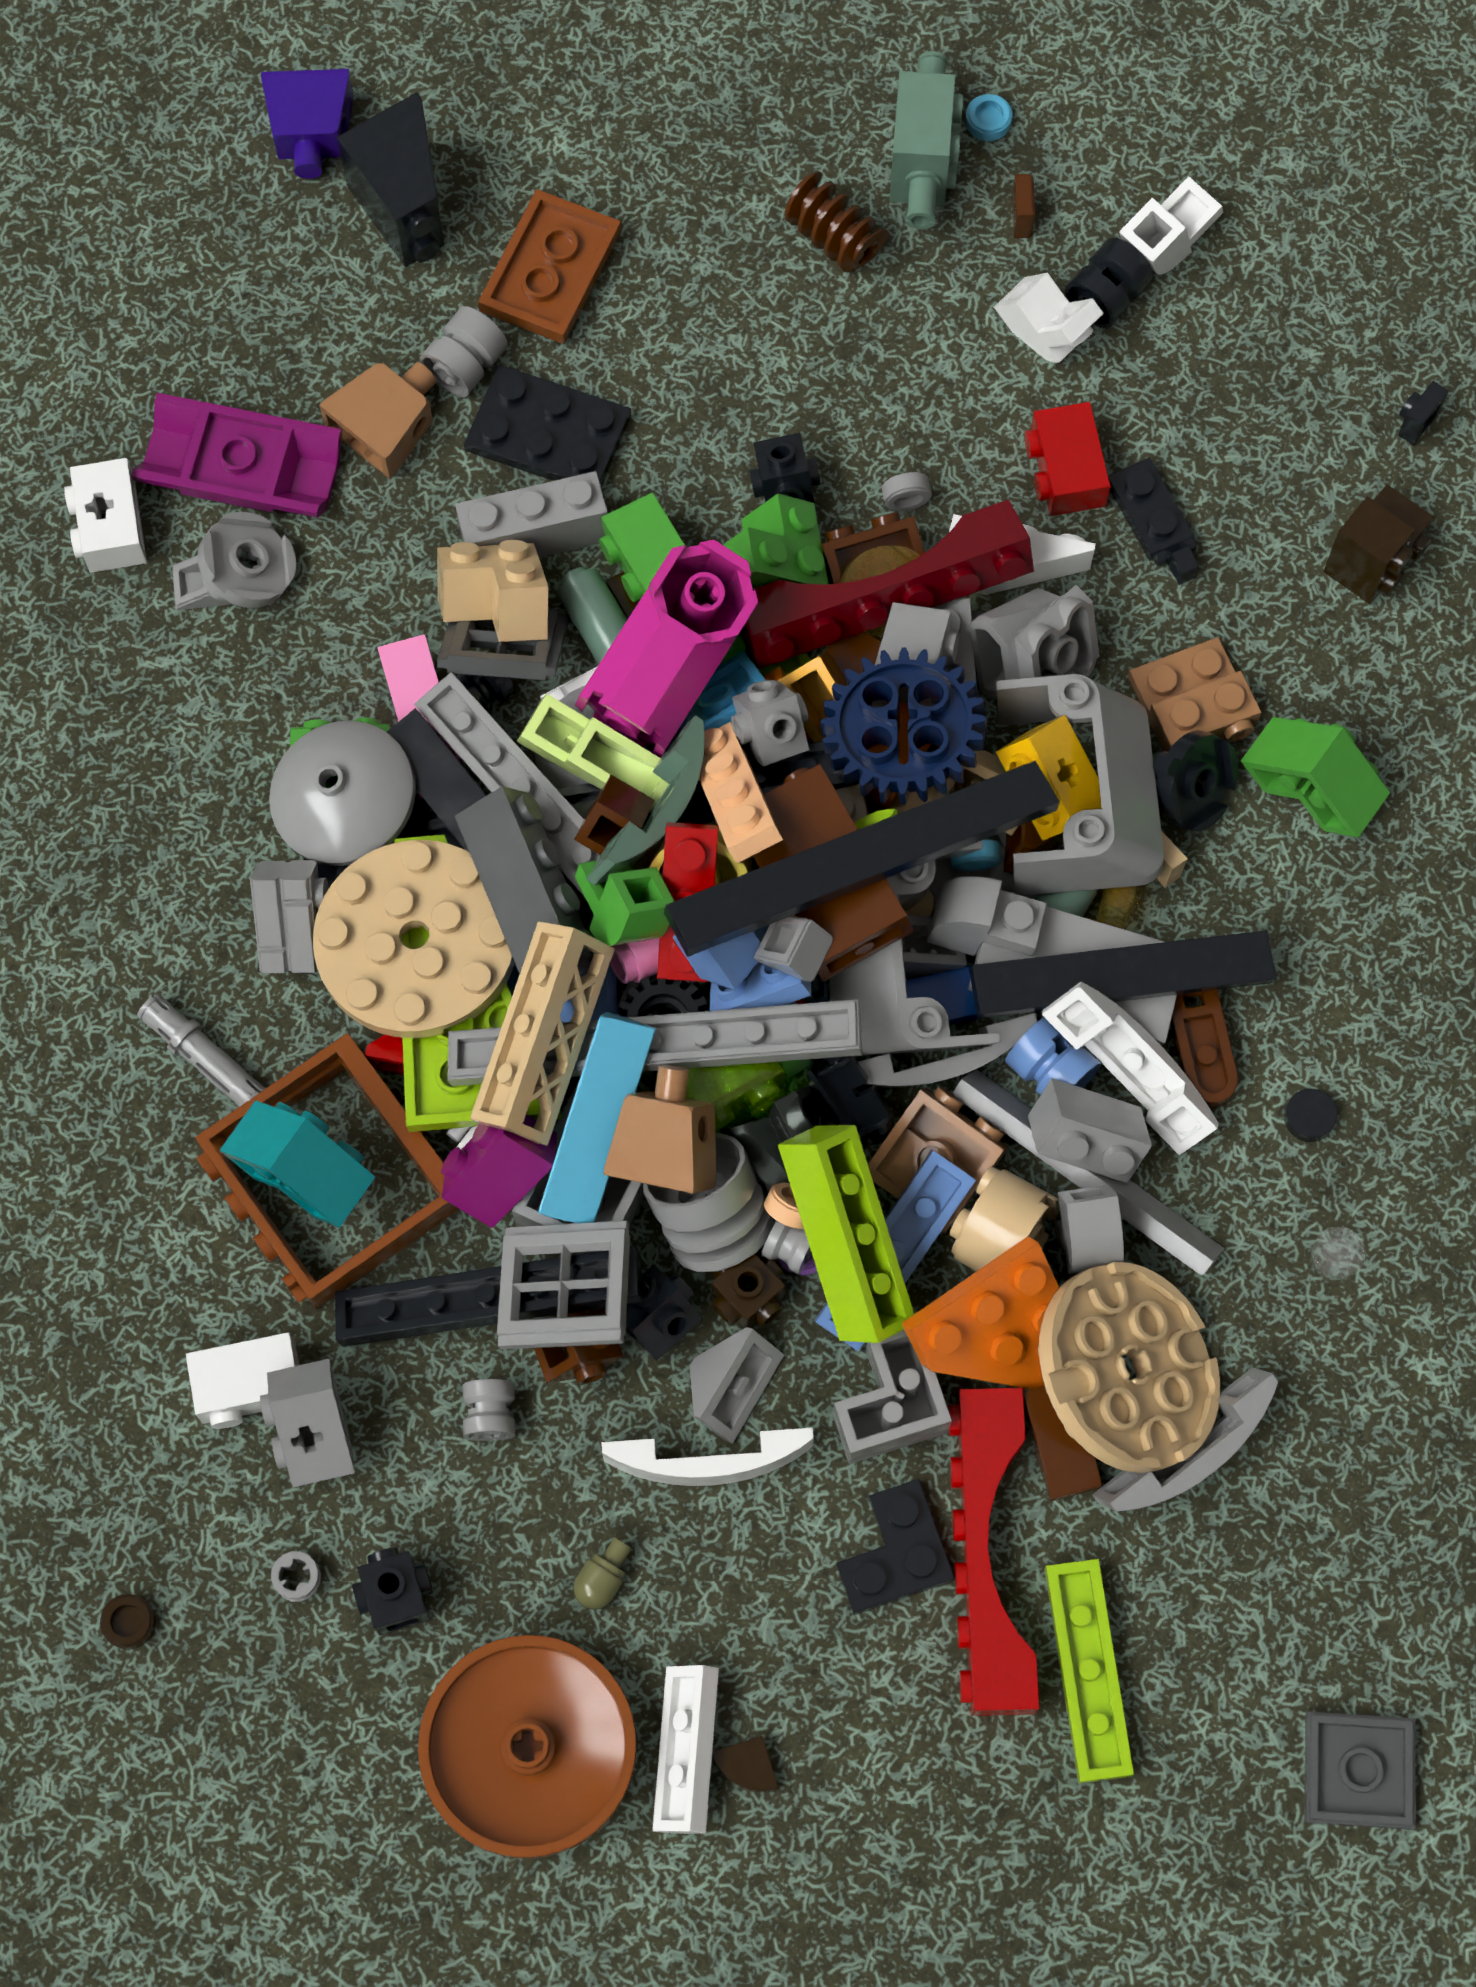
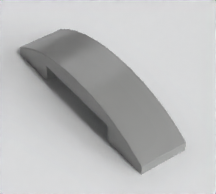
[858,1013,1037,1088]
[1092,1367,1278,1512]

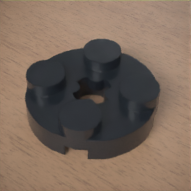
[1153,730,1238,831]

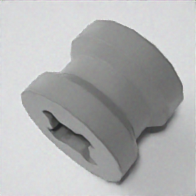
[762,1221,812,1275]

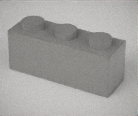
[455,471,607,557]

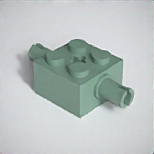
[889,51,963,229]

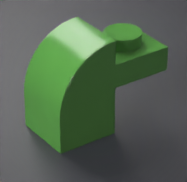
[575,861,674,946]

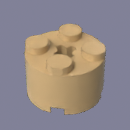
[950,1166,1060,1271]

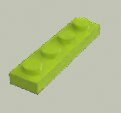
[1044,1559,1134,1784]

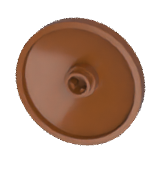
[418,1635,637,1859]

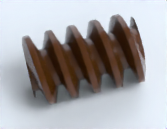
[785,172,889,272]

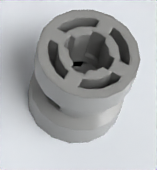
[463,1379,515,1441]

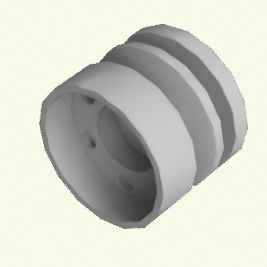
[643,1133,774,1272]

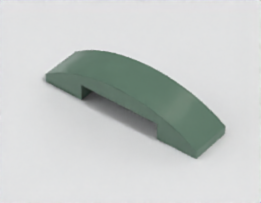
[586,715,705,885]

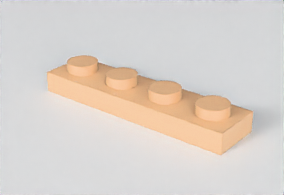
[699,722,783,864]

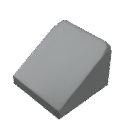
[172,555,231,610]
[754,916,833,982]

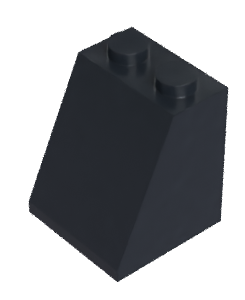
[337,92,445,268]

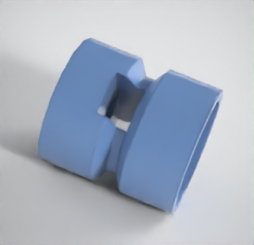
[1005,1017,1102,1095]

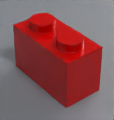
[1024,402,1110,516]

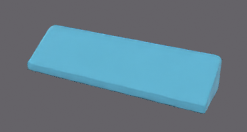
[538,1012,657,1223]

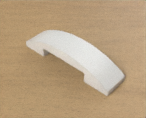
[1042,982,1219,1155]
[602,1428,814,1486]

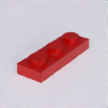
[657,822,719,982]

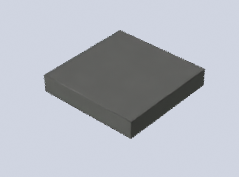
[1304,1712,1416,1830]

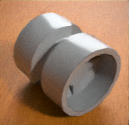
[419,306,508,397]

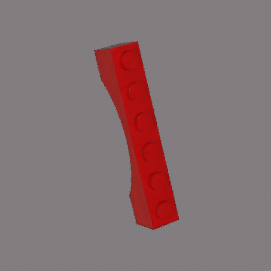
[948,1388,1039,1716]

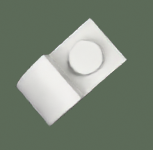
[1119,177,1224,275]
[994,273,1103,363]

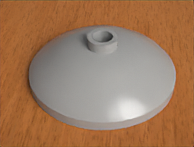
[269,721,416,866]

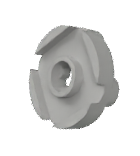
[198,512,296,608]

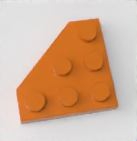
[901,1236,1059,1389]

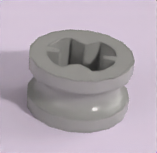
[271,1551,321,1602]

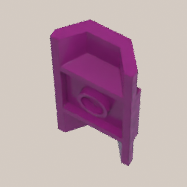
[131,393,342,518]

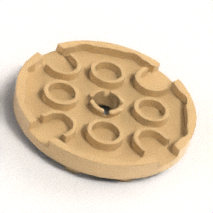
[313,840,515,1038]
[1038,1262,1220,1473]

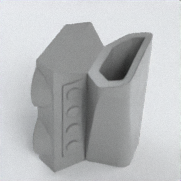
[970,585,1100,699]

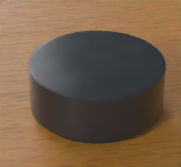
[1284,1089,1338,1142]

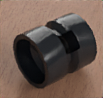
[1065,238,1153,329]

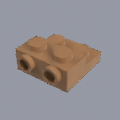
[1128,637,1261,752]
[868,1086,1009,1233]

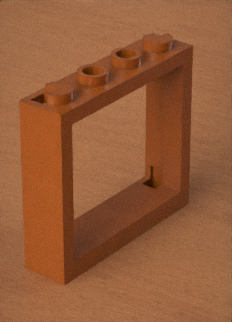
[195,1033,459,1310]

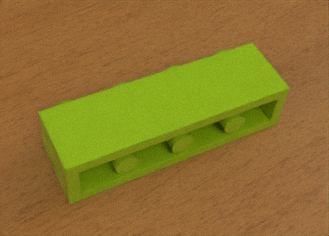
[778,1125,914,1343]

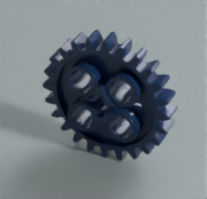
[821,647,987,805]

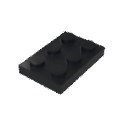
[464,364,631,487]

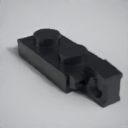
[1108,457,1199,585]

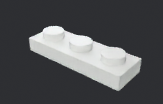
[652,1665,719,1834]

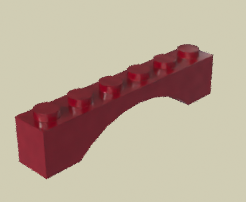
[741,499,1034,669]

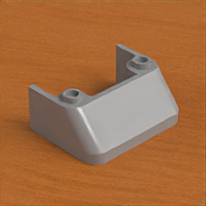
[996,674,1164,896]
[829,841,1000,1057]

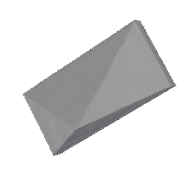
[689,1327,784,1444]

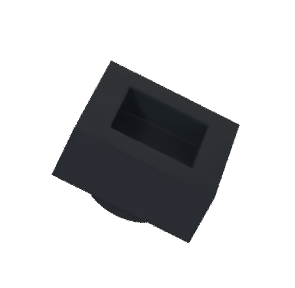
[1398,381,1449,446]

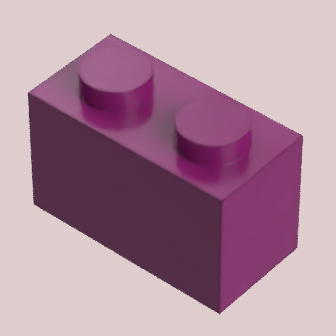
[441,1114,557,1228]

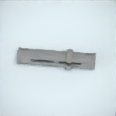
[137,993,266,1107]

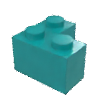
[219,1100,375,1228]

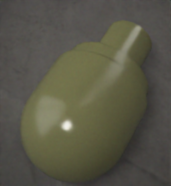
[573,1537,632,1610]

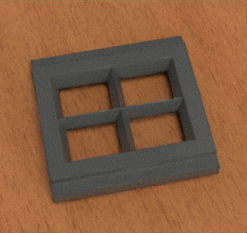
[437,609,569,680]

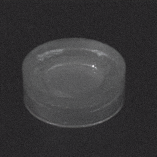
[1311,1227,1365,1281]

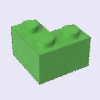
[723,494,828,589]
[1241,717,1390,838]

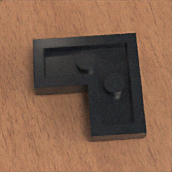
[836,1479,954,1615]

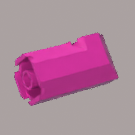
[575,540,758,758]

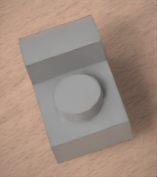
[926,876,1046,956]
[1054,1184,1124,1274]

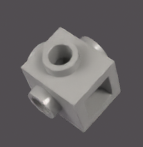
[731,680,809,766]

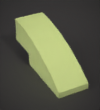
[516,693,668,813]

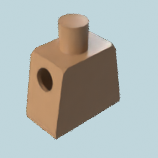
[319,362,437,479]
[603,1065,717,1194]

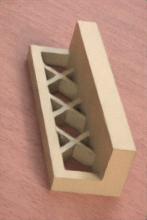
[470,921,615,1146]

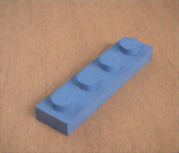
[815,1150,976,1351]

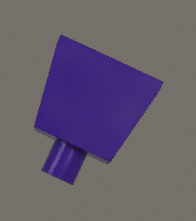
[261,69,354,179]

